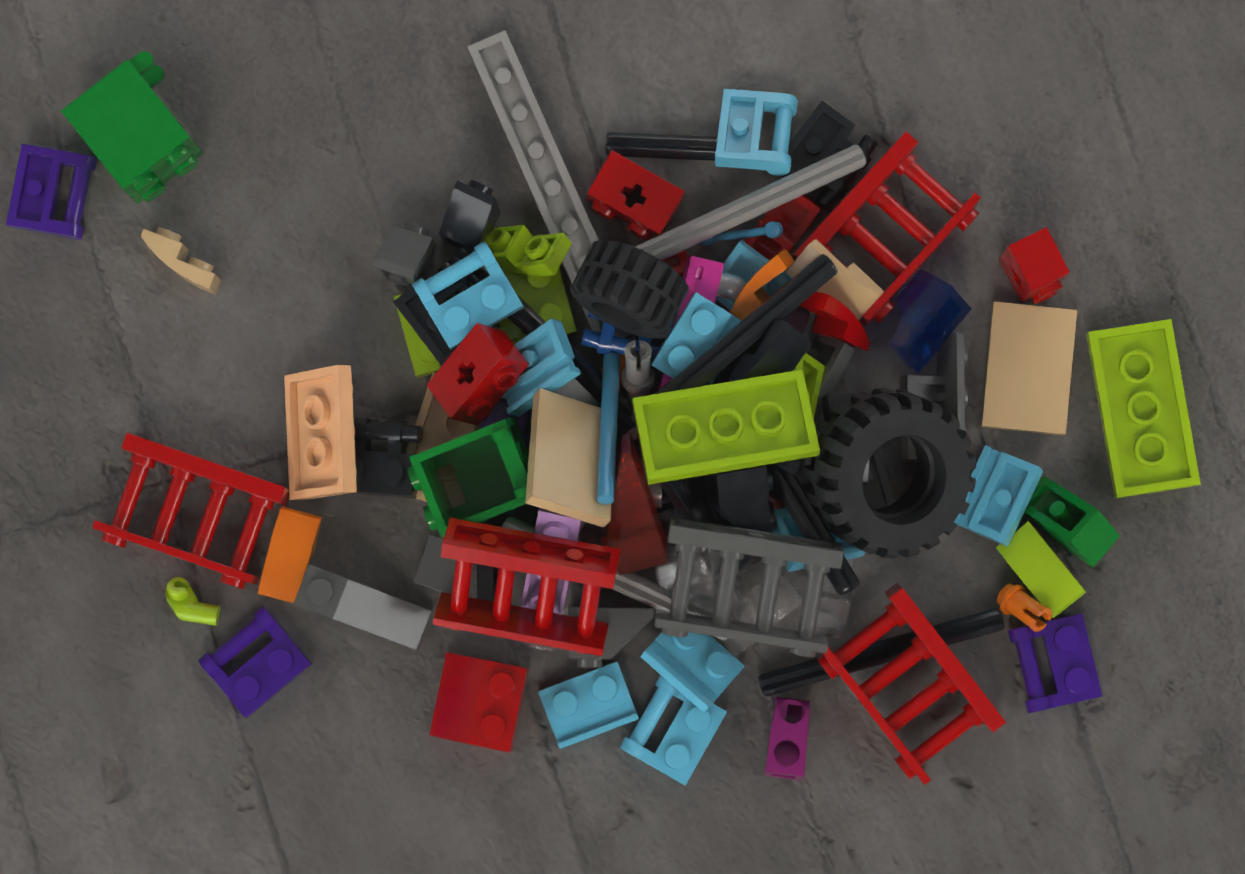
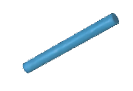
[597,353,620,504]

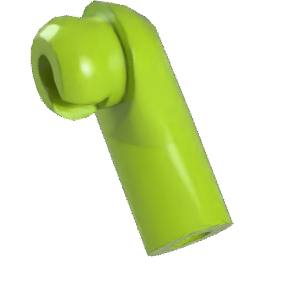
[165,577,221,626]

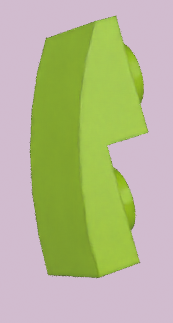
[485,225,572,276]
[995,521,1087,619]

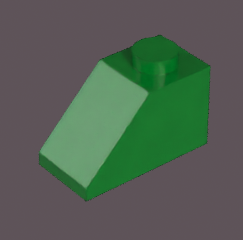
[1024,475,1120,568]

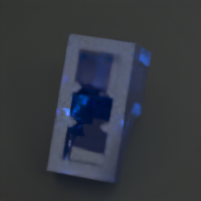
[888,268,972,373]

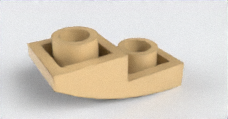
[141,227,222,295]
[786,239,884,321]

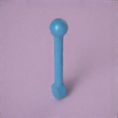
[700,222,783,247]

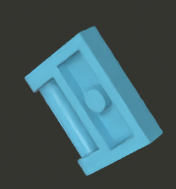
[715,89,798,176]
[412,241,524,350]
[619,675,727,786]

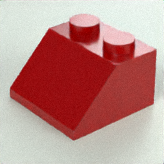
[429,652,529,753]

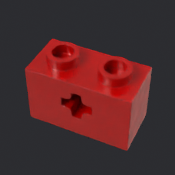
[587,150,685,241]
[998,227,1070,305]
[427,323,529,426]

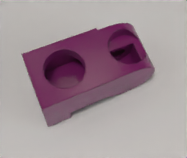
[764,696,810,781]

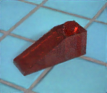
[601,432,668,575]

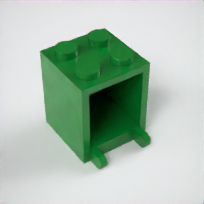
[61,51,203,204]
[407,416,529,538]

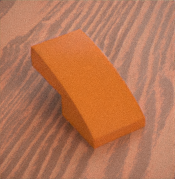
[730,249,794,320]
[257,506,322,603]

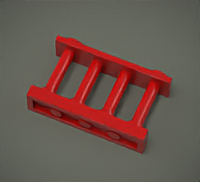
[792,131,981,327]
[92,433,289,590]
[433,518,621,656]
[817,583,1006,785]

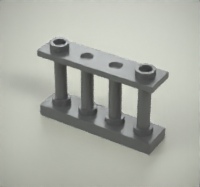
[655,517,844,657]

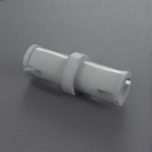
[621,340,655,404]

